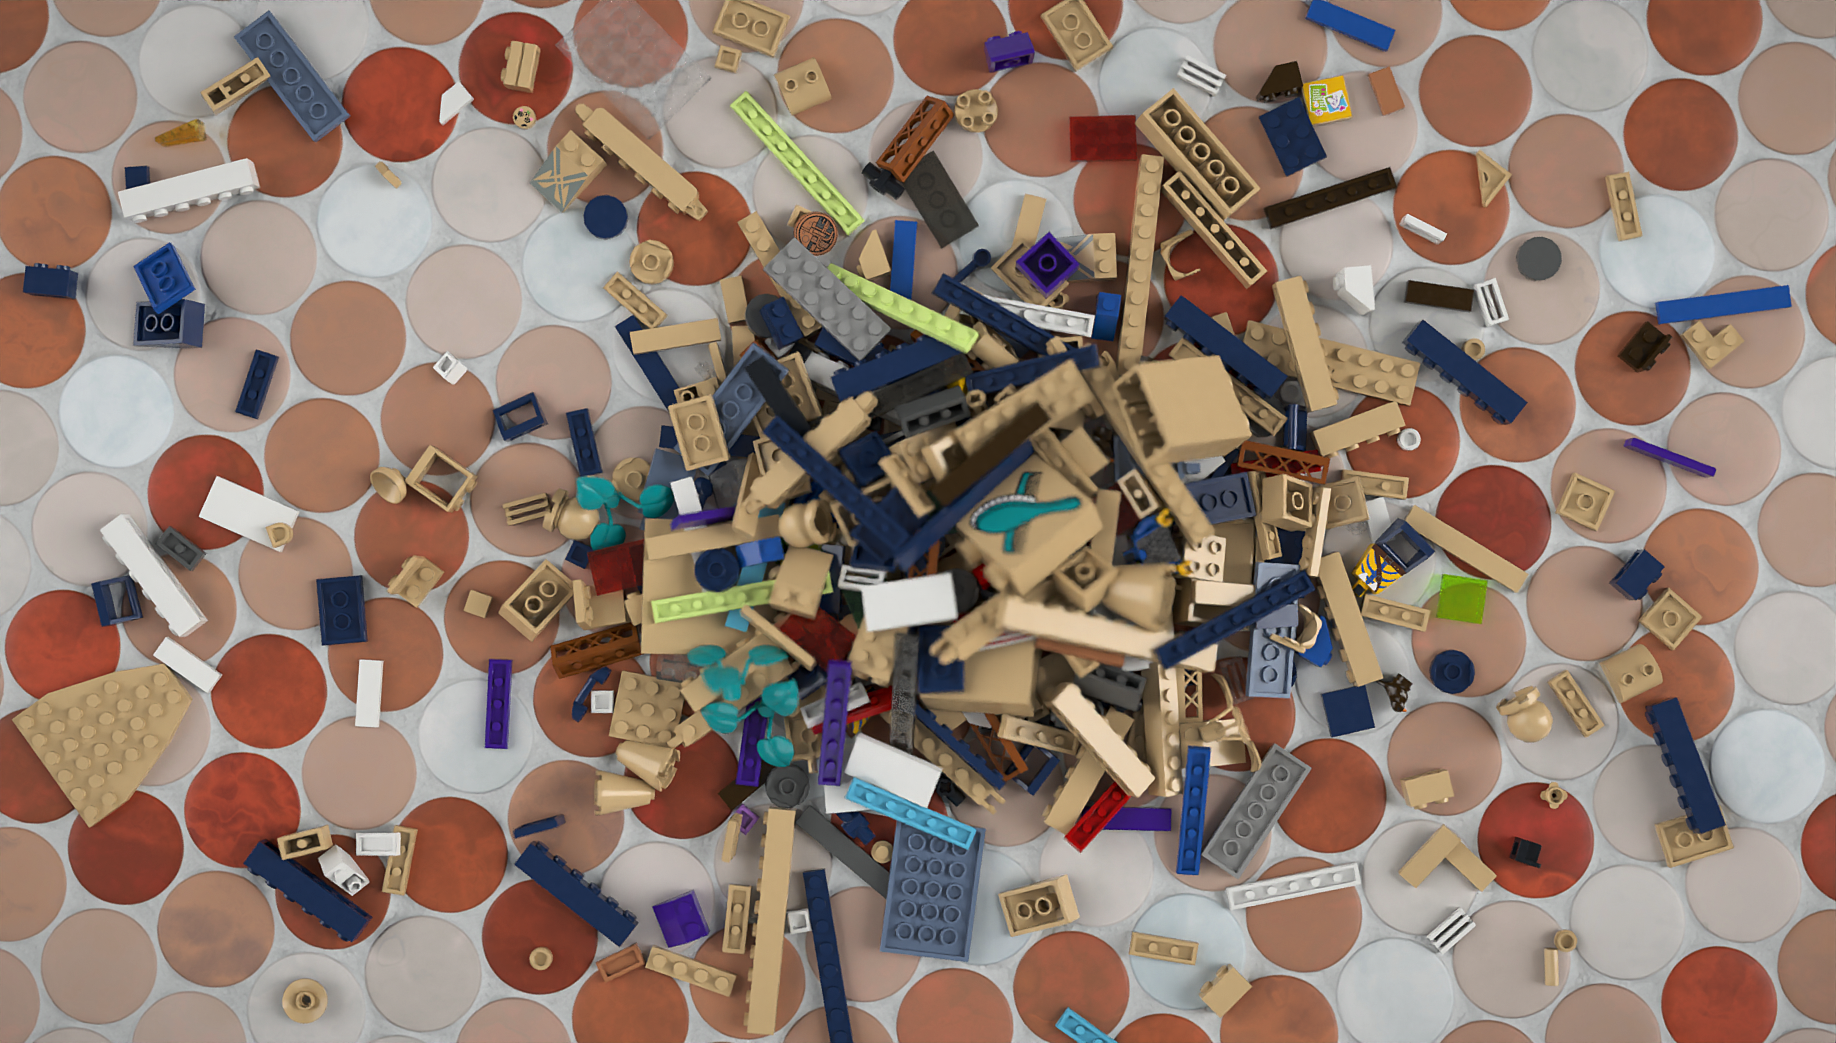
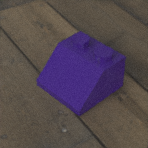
[984,31,1035,73]
[652,890,710,948]

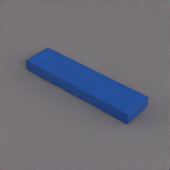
[1305,0,1396,52]
[890,220,917,301]

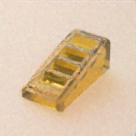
[155,119,207,147]

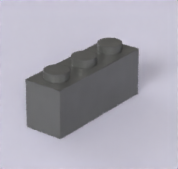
[895,386,970,438]
[1073,663,1147,711]

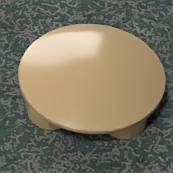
[954,89,998,133]

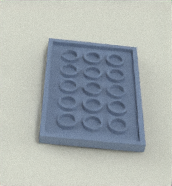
[879,820,986,962]

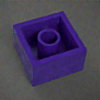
[1016,232,1080,299]

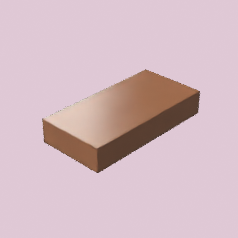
[1368,66,1405,116]
[596,942,646,983]

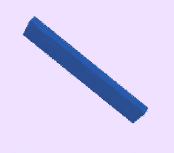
[1655,285,1792,325]
[1176,746,1211,875]

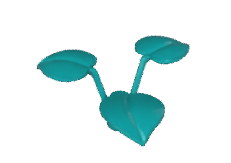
[576,477,675,555]
[688,645,789,701]
[701,680,798,767]

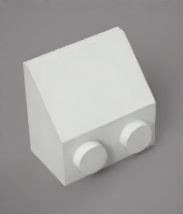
[1333,265,1375,316]

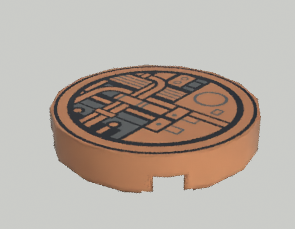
[793,211,838,256]

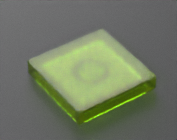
[1436,574,1488,624]

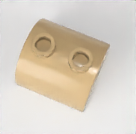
[774,57,832,116]
[966,320,1018,370]
[1599,644,1663,703]

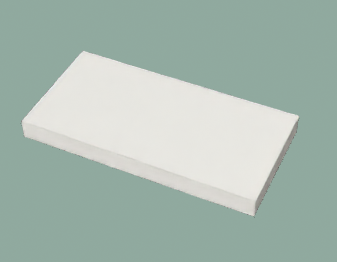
[199,476,300,552]
[861,573,958,632]
[844,733,943,808]

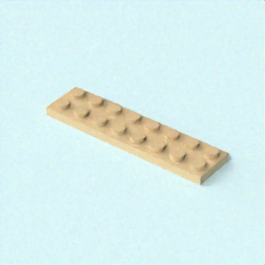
[1243,320,1420,406]

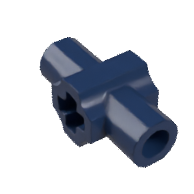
[836,811,876,846]

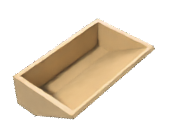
[1173,519,1256,630]

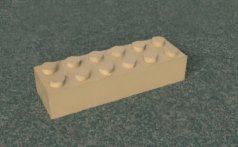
[1135,88,1261,221]

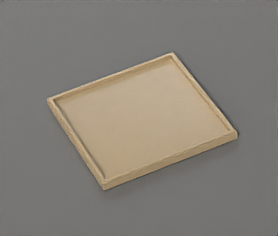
[641,519,778,655]

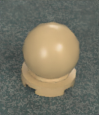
[543,488,600,540]
[779,499,837,547]
[1496,686,1553,743]

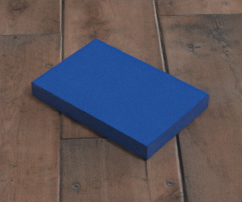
[133,242,196,314]

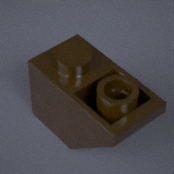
[1256,61,1303,103]

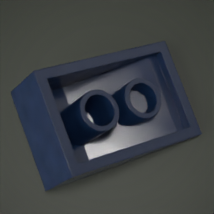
[133,299,205,348]

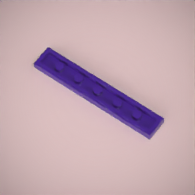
[818,660,852,786]

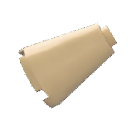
[615,740,680,792]
[594,770,655,815]

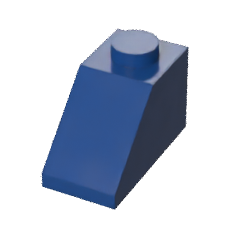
[1091,292,1121,342]
[735,536,784,568]
[1295,615,1333,667]

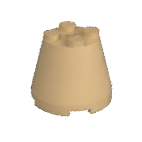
[1103,563,1176,632]

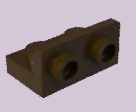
[1617,321,1672,373]

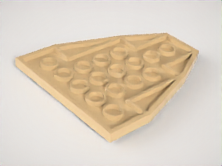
[12,664,193,828]

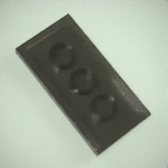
[901,150,979,249]

